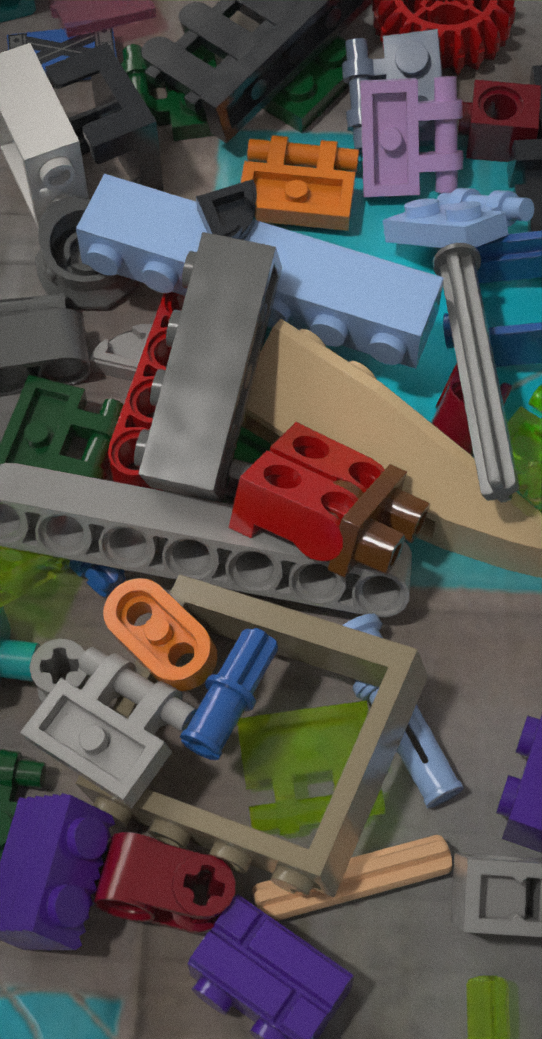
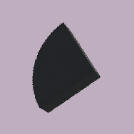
[196,179,257,240]

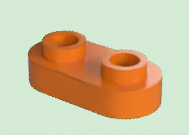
[103,578,217,691]

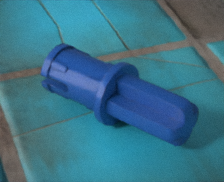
[180,628,278,761]

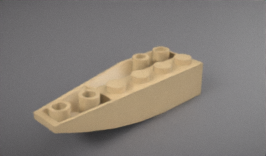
[242,318,542,578]

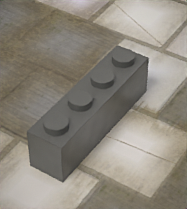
[134,232,282,502]

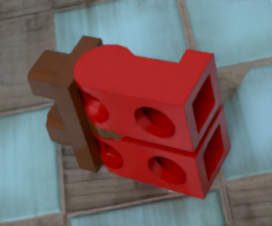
[228,422,430,578]

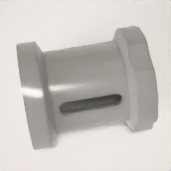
[30,638,91,703]

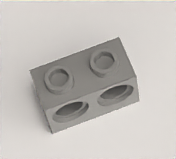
[451,852,542,937]

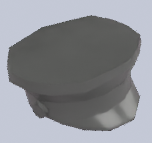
[35,196,140,310]

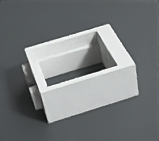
[0,43,89,227]

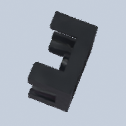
[45,43,164,192]

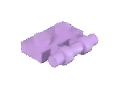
[360,76,463,197]

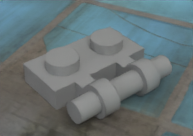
[20,647,197,809]

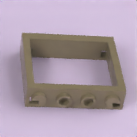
[75,574,428,897]

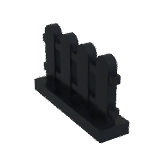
[141,0,372,144]

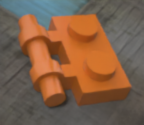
[241,135,359,231]

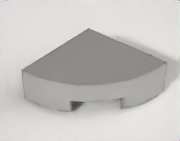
[90,324,152,381]

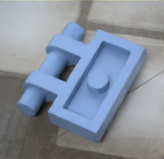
[383,188,534,248]

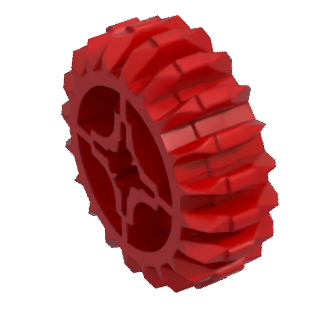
[372,0,516,76]

